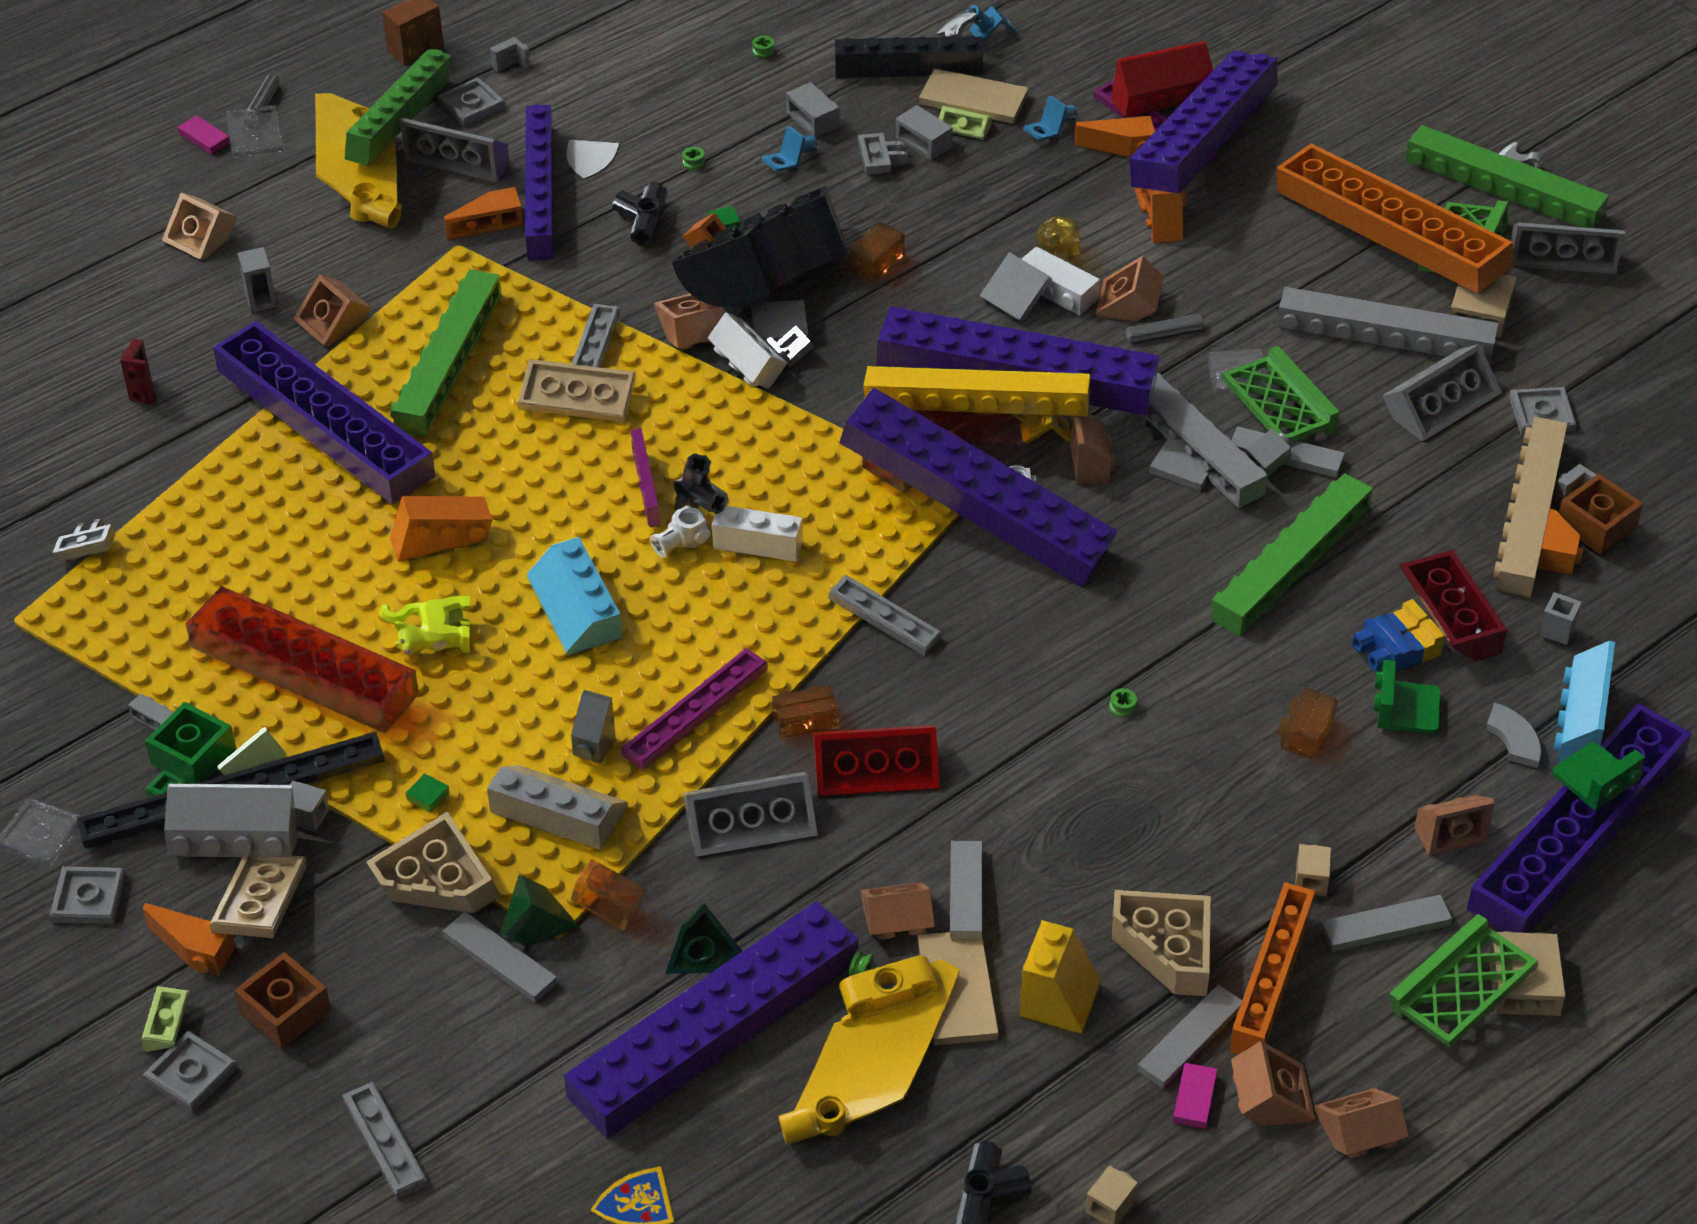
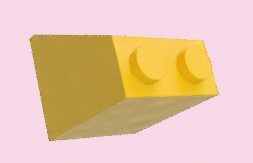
[1020,920,1101,1034]

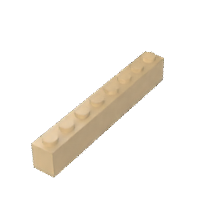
[1493,417,1568,598]

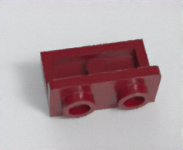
[120,339,156,404]

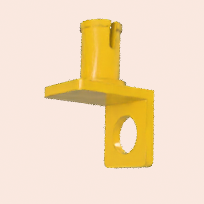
[1013,414,1071,444]

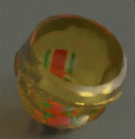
[1036,215,1080,261]

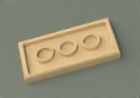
[919,68,1028,124]
[517,359,637,422]
[210,856,307,938]
[918,932,998,1046]

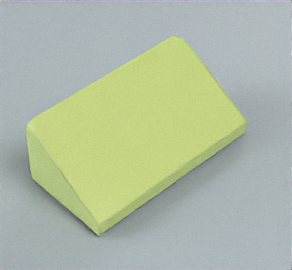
[939,106,992,140]
[217,727,287,775]
[142,986,189,1052]

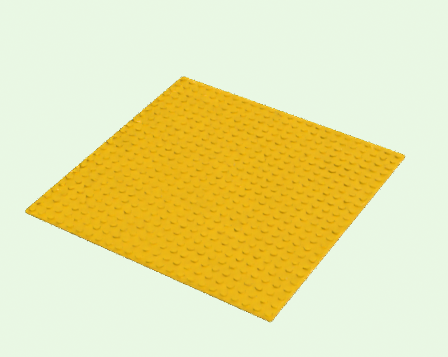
[14,245,961,939]

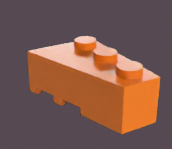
[1135,187,1187,244]
[390,496,492,562]

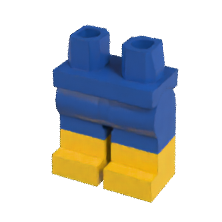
[1352,599,1445,673]

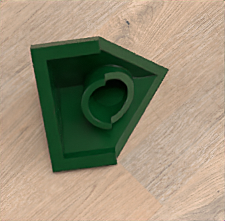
[500,875,580,946]
[665,903,742,974]

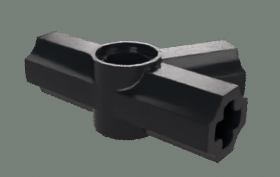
[612,182,667,247]
[673,453,729,515]
[955,1140,1032,1224]

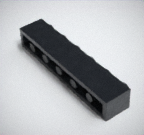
[835,36,983,78]

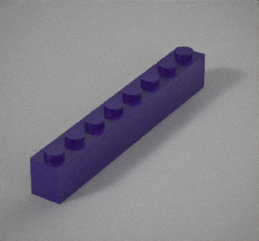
[525,104,554,260]

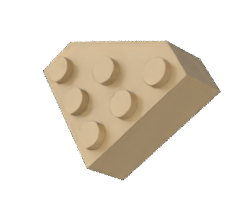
[366,812,501,913]
[1112,890,1211,996]

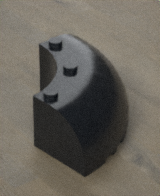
[672,186,847,308]

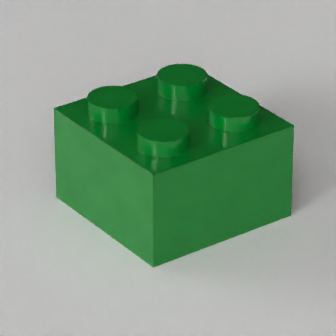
[145,702,236,784]

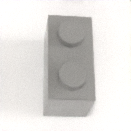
[786,82,840,138]
[895,105,953,160]
[237,247,277,313]

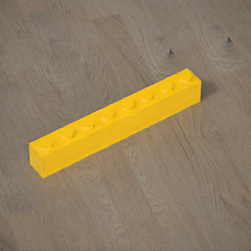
[863,366,1090,416]

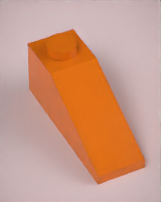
[1075,116,1155,157]
[444,187,523,240]
[143,903,236,975]

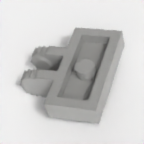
[858,133,909,175]
[53,519,115,562]

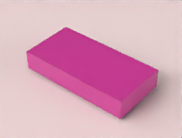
[177,115,230,155]
[1173,1063,1217,1129]

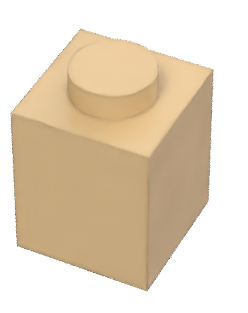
[1295,844,1331,896]
[1085,1165,1138,1224]

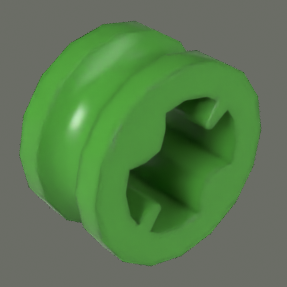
[753,36,774,59]
[682,147,705,170]
[1109,688,1137,717]
[848,950,874,977]

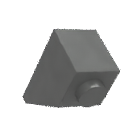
[571,690,616,763]

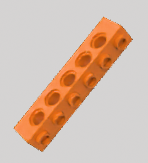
[1229,882,1315,1055]

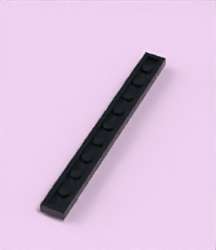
[77,732,385,849]

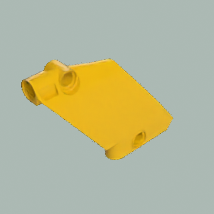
[315,93,402,229]
[778,955,960,1145]

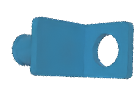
[966,5,1017,42]
[1023,96,1078,141]
[762,126,818,172]

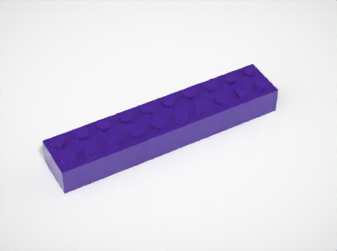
[1130,51,1278,194]
[876,306,1160,416]
[213,321,436,505]
[839,387,1118,588]
[1467,703,1692,933]
[564,901,859,1139]

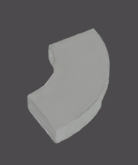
[1486,702,1541,769]

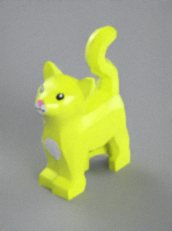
[380,595,470,655]

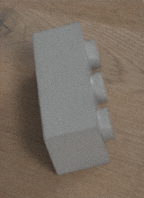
[128,694,173,731]

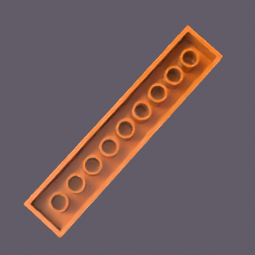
[1276,143,1513,294]

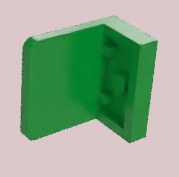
[1373,660,1440,734]
[1552,742,1645,811]

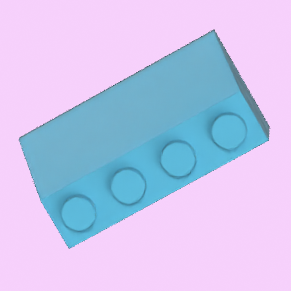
[527,537,622,656]
[1553,641,1615,764]

